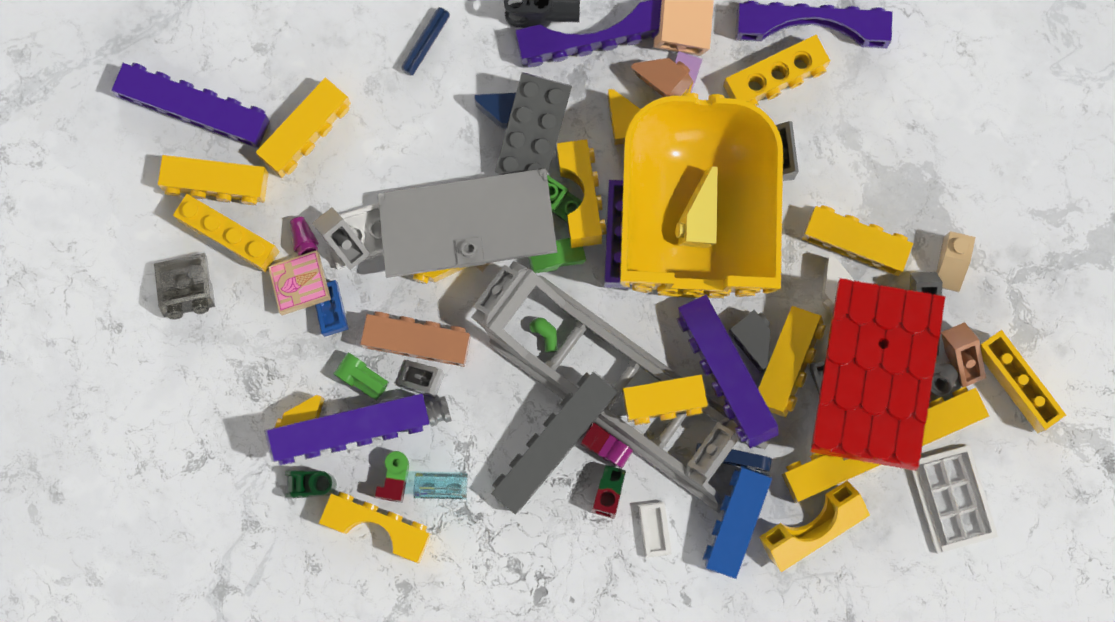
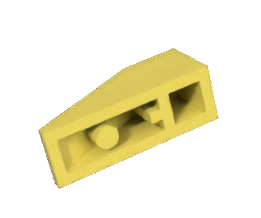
[675,167,718,248]

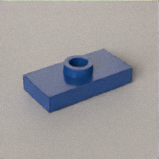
[315,280,349,337]

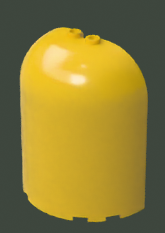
[620,93,783,298]

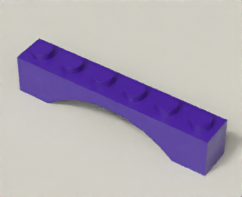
[515,0,662,67]
[736,1,892,48]

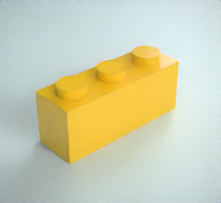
[622,374,708,425]

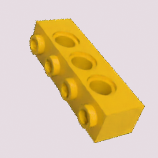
[723,35,830,106]

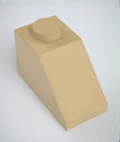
[936,231,976,292]

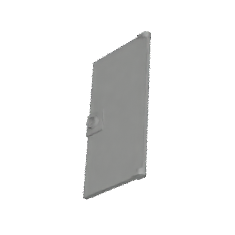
[377,168,558,278]

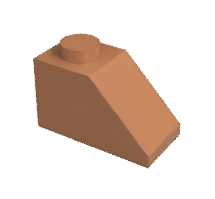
[631,58,693,97]
[941,322,986,388]

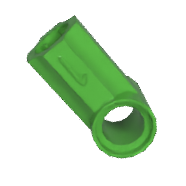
[333,352,389,401]

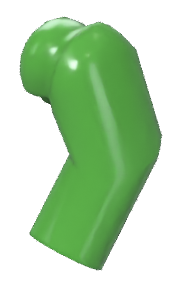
[529,317,558,352]

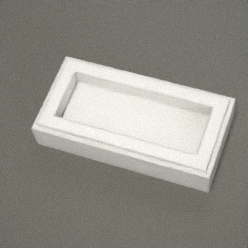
[638,502,672,558]

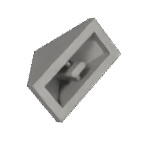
[397,360,445,399]

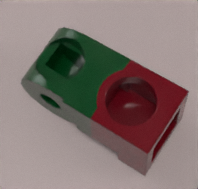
[591,465,626,519]

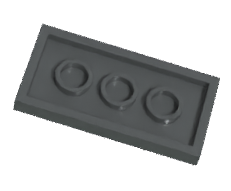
[495,72,572,175]

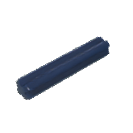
[402,7,450,75]

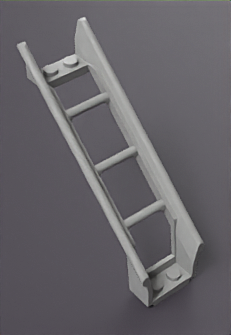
[471,261,770,513]

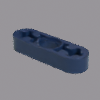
[695,443,772,472]

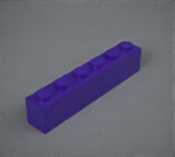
[111,63,270,149]
[676,295,778,449]
[265,393,430,466]

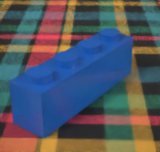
[702,465,772,579]

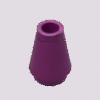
[290,217,319,256]

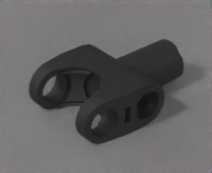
[504,0,580,28]

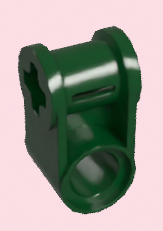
[285,470,337,498]

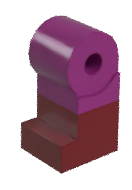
[581,423,633,469]

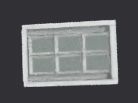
[911,445,998,554]

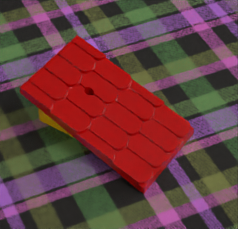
[810,278,946,471]

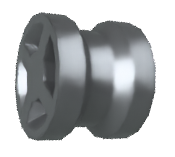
[425,396,452,427]

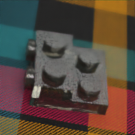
[154,253,215,320]

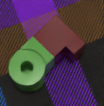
[375,451,409,503]

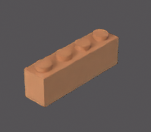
[360,311,471,367]

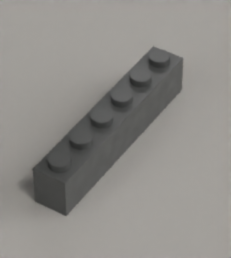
[491,371,619,514]

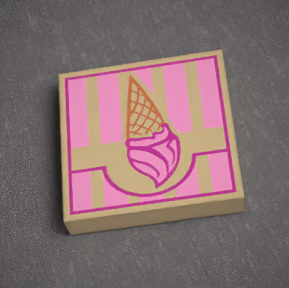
[268,250,331,316]

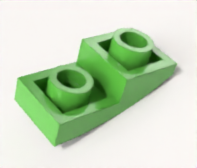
[547,175,582,223]
[528,238,586,273]

